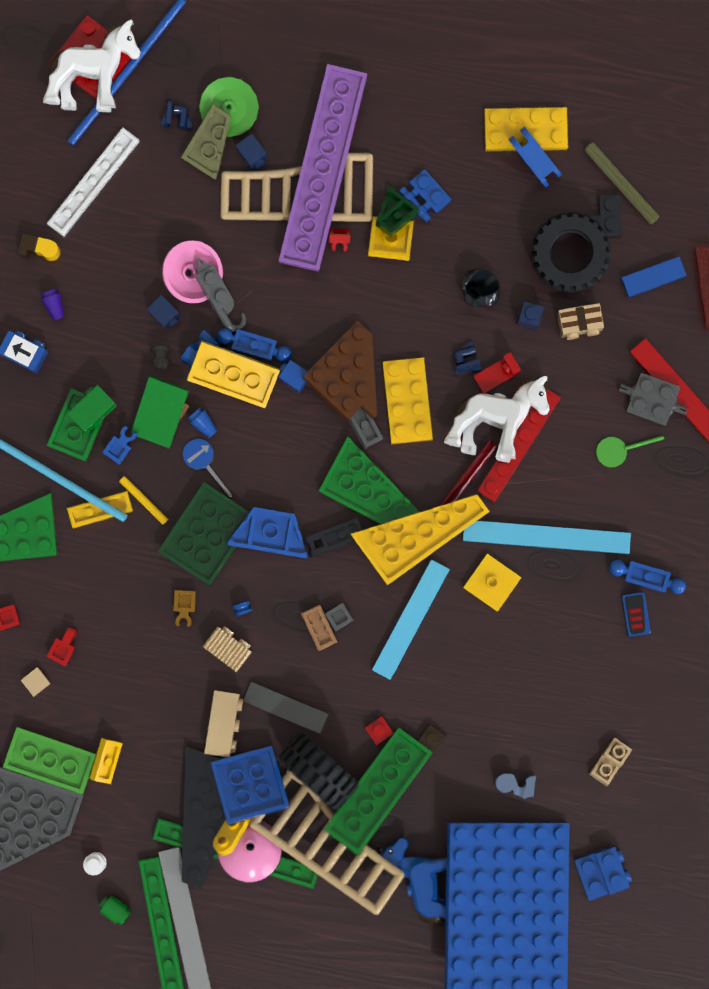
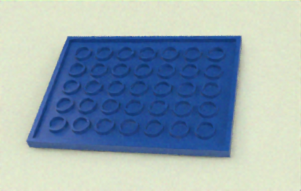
[445,822,569,989]

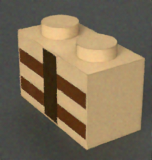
[557,303,604,340]

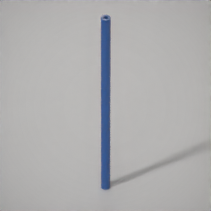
[67,0,186,146]

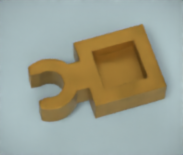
[174,590,196,627]

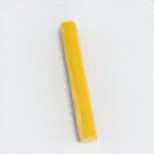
[119,476,169,525]

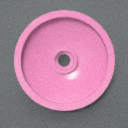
[162,241,223,303]
[218,818,281,882]

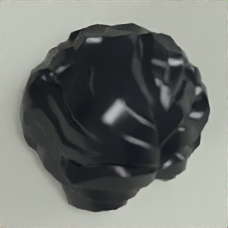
[461,269,500,308]

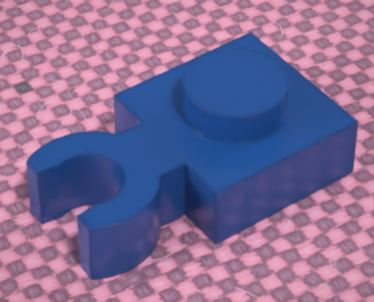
[102,426,138,465]

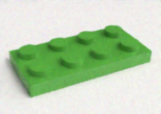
[3,727,97,795]

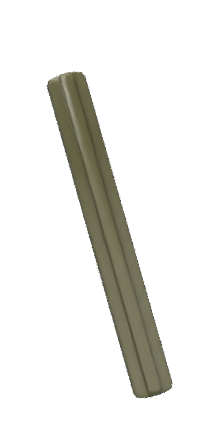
[585,142,659,224]

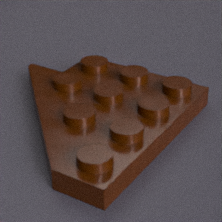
[302,320,377,421]

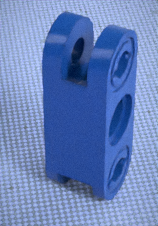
[508,127,562,188]

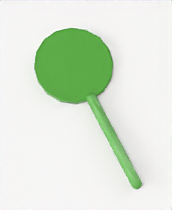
[596,436,664,468]

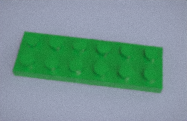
[324,728,433,856]

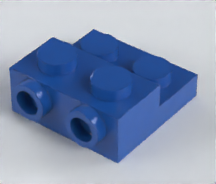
[574,846,632,901]

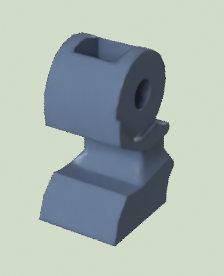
[495,773,536,799]

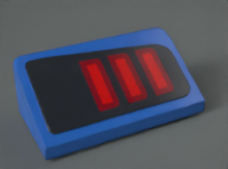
[622,592,651,637]

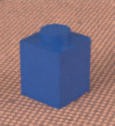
[279,360,307,394]

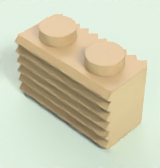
[203,626,252,672]

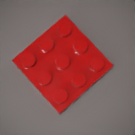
[49,15,131,100]

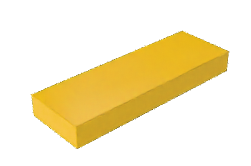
[67,491,133,529]

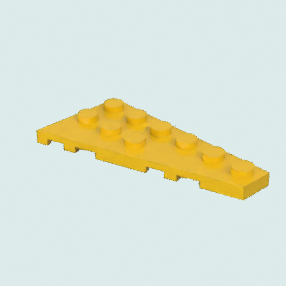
[351,495,490,585]

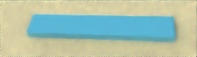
[372,560,450,680]

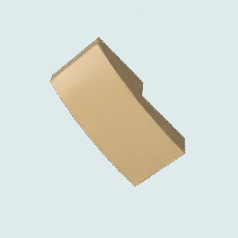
[589,738,632,786]

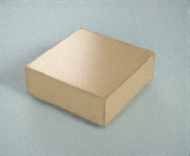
[21,667,51,697]

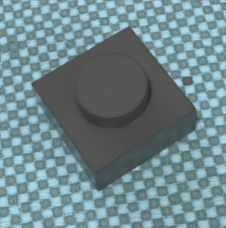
[325,603,354,631]

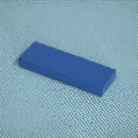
[621,257,687,298]

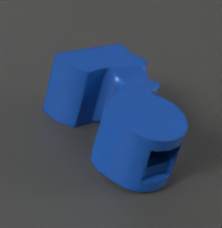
[180,330,220,368]

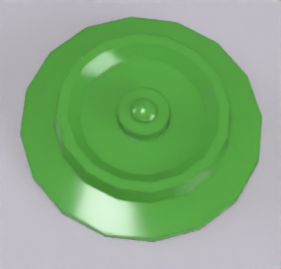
[199,77,259,137]

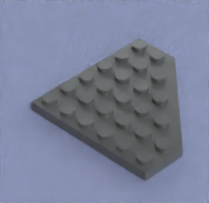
[0,767,84,871]

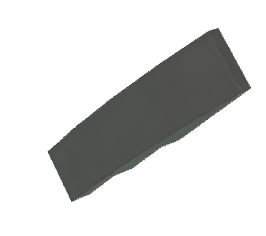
[243,682,328,734]

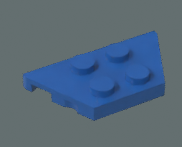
[227,507,307,558]

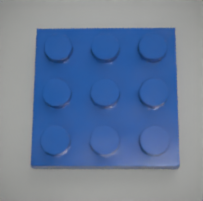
[210,746,289,825]

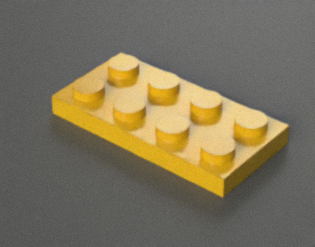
[484,107,568,151]
[187,340,280,408]
[383,358,433,444]

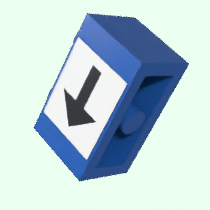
[0,330,49,374]

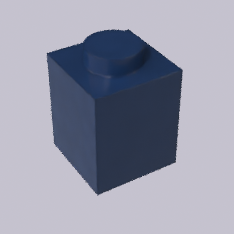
[235,134,267,170]
[147,295,180,330]
[517,301,544,331]

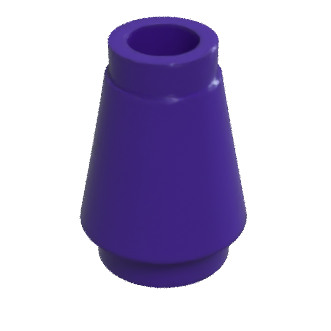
[41,288,65,321]

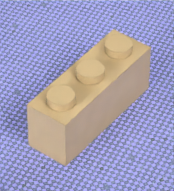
[204,690,243,757]

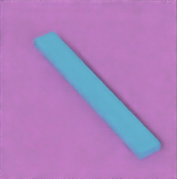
[463,521,631,554]

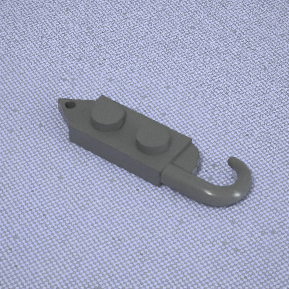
[194,258,246,332]

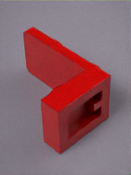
[474,352,521,394]

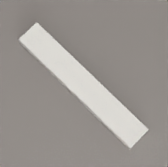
[47,128,140,237]

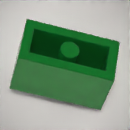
[67,385,117,434]

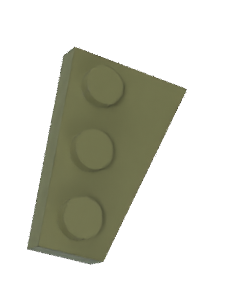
[181,105,232,180]

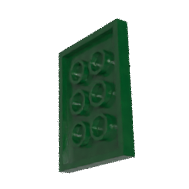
[157,482,249,586]

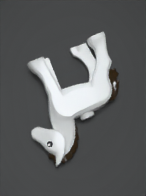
[43,20,140,112]
[444,376,550,463]

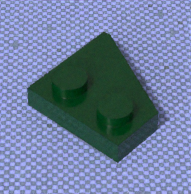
[376,186,419,238]

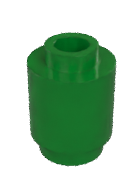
[98,895,131,925]

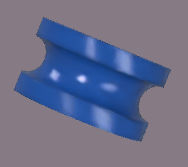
[232,601,253,617]

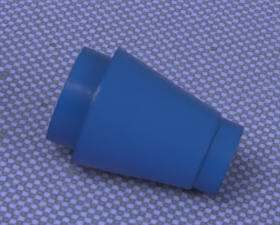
[188,408,218,438]

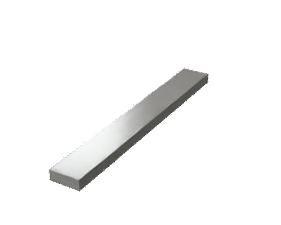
[158,847,212,989]

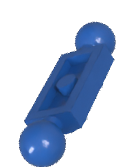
[216,328,292,362]
[609,560,686,594]

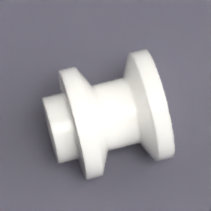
[83,852,107,875]

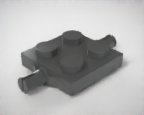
[619,373,689,426]

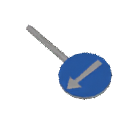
[183,439,232,498]

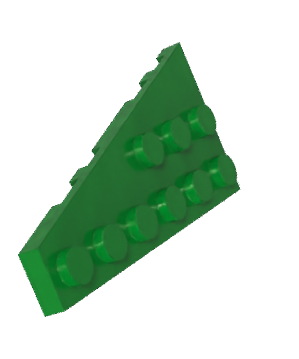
[319,437,419,525]
[0,493,58,562]

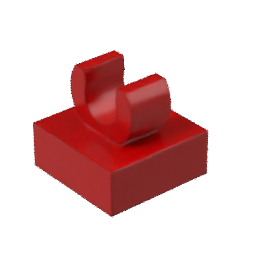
[329,228,350,251]

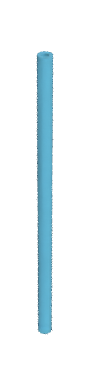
[0,439,127,522]

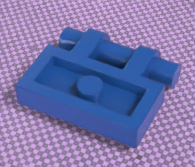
[399,169,452,222]

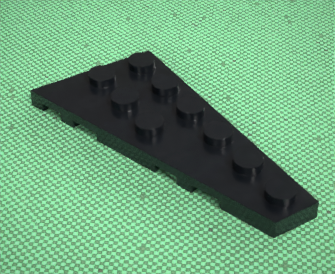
[181,746,226,889]

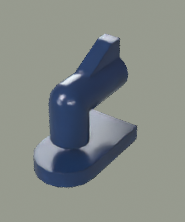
[161,99,192,129]
[453,341,482,374]

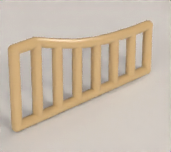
[220,153,373,222]
[250,770,405,915]

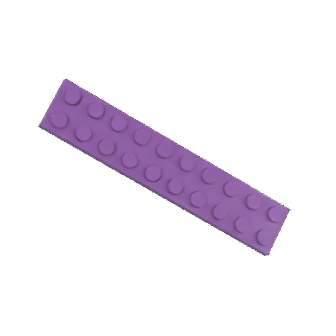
[279,64,367,272]

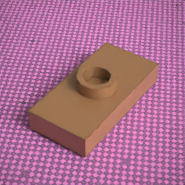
[301,605,338,651]

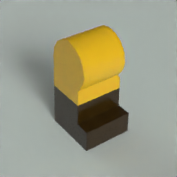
[18,234,60,261]

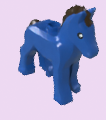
[372,837,447,926]

